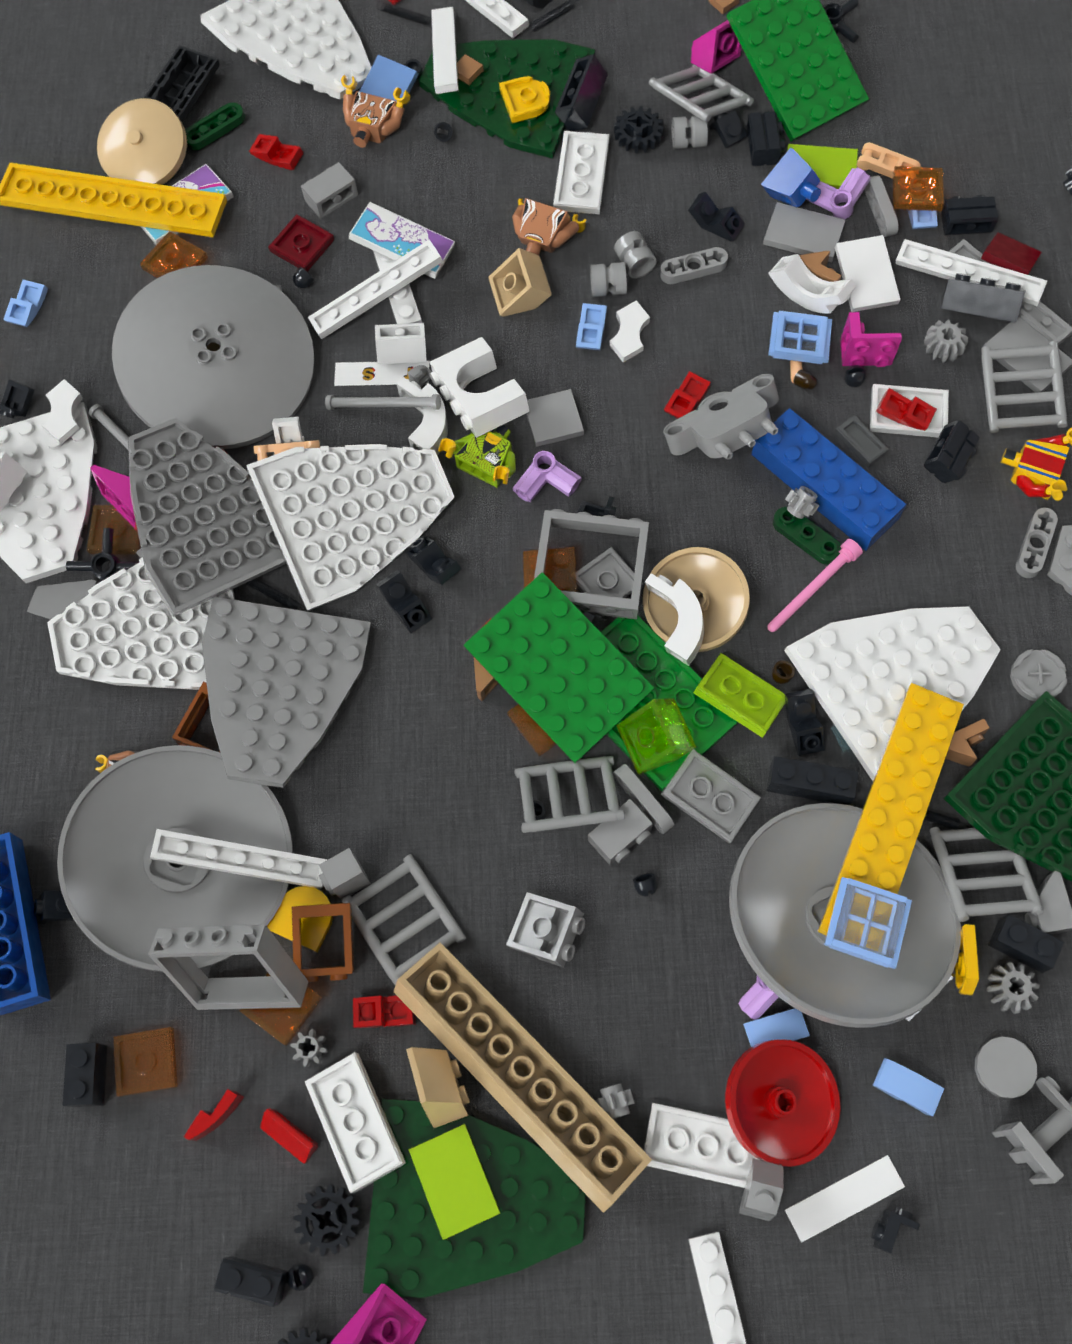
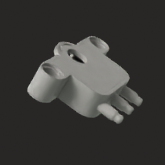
[663,374,779,460]

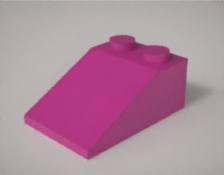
[90,465,138,532]
[331,1283,427,1344]

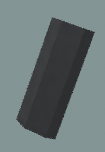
[143,45,220,122]

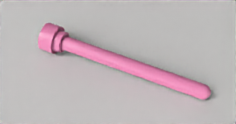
[767,539,863,632]

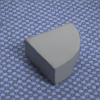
[408,365,432,387]

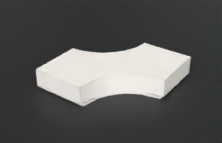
[610,300,650,362]
[42,379,83,444]

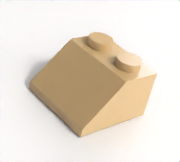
[488,248,552,317]
[406,1047,470,1128]

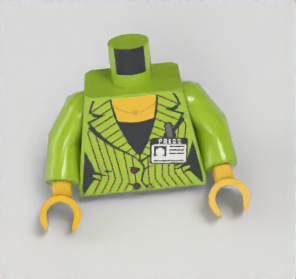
[438,425,516,488]

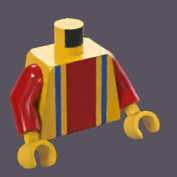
[1001,428,1072,501]

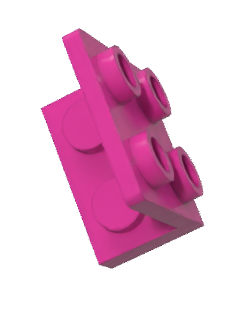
[840,312,902,367]

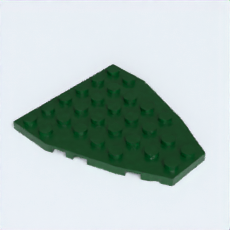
[419,39,595,159]
[943,691,1072,882]
[363,1099,585,1298]

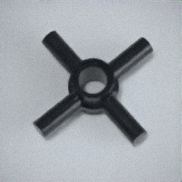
[823,0,859,43]
[66,528,139,582]

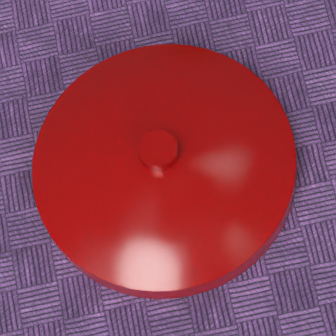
[725,1039,840,1166]

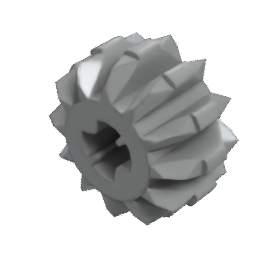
[924,319,968,363]
[986,962,1040,1014]

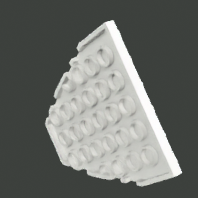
[201,0,371,100]
[0,402,97,583]
[246,444,454,611]
[47,557,235,690]
[784,606,1001,781]

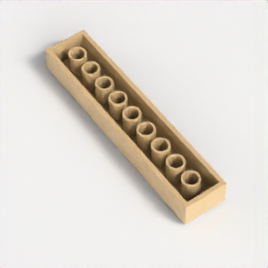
[394,943,652,1213]

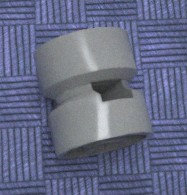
[671,115,708,149]
[614,231,657,278]
[590,262,627,297]

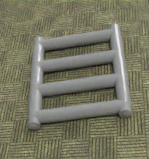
[649,64,754,122]
[981,341,1067,433]
[514,756,625,833]
[929,827,1044,922]
[341,854,466,986]

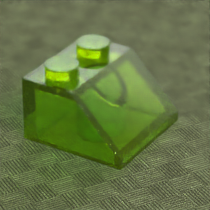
[617,698,696,774]

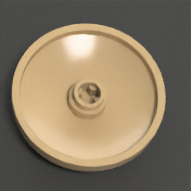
[97,99,187,185]
[643,547,750,652]

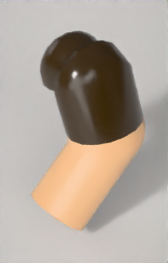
[790,360,817,390]

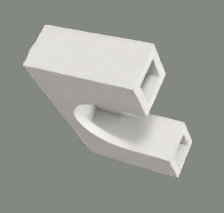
[429,337,530,438]

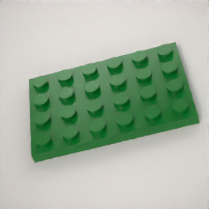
[726,0,869,142]
[463,572,654,764]
[601,615,739,792]

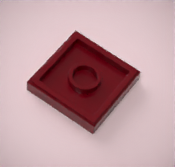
[268,214,335,272]
[981,232,1042,275]

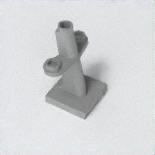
[992,1076,1072,1185]

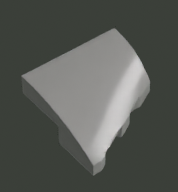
[27,579,97,619]

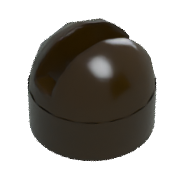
[772,660,795,684]

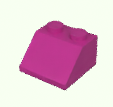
[691,20,742,74]

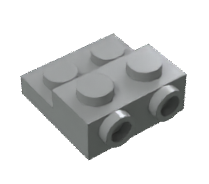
[506,892,585,968]

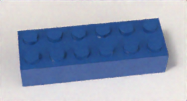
[751,408,906,551]
[0,832,51,1016]

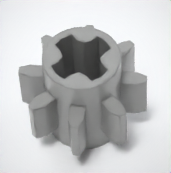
[785,486,819,519]
[290,1029,329,1067]
[595,1083,635,1119]

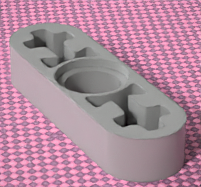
[865,175,898,237]
[660,247,728,284]
[1016,508,1058,578]
[613,764,674,834]

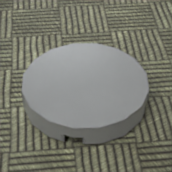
[1010,649,1067,701]
[975,1036,1037,1099]

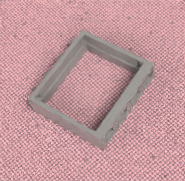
[534,509,649,619]
[148,924,308,1010]

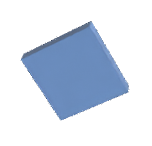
[360,55,418,105]

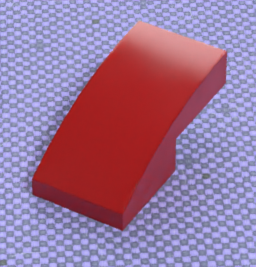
[249,134,303,170]
[664,371,711,419]
[875,388,937,431]
[353,995,416,1028]
[184,1089,244,1141]

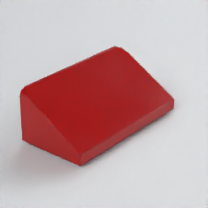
[260,1108,319,1164]

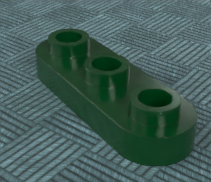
[185,102,245,150]
[773,507,841,565]

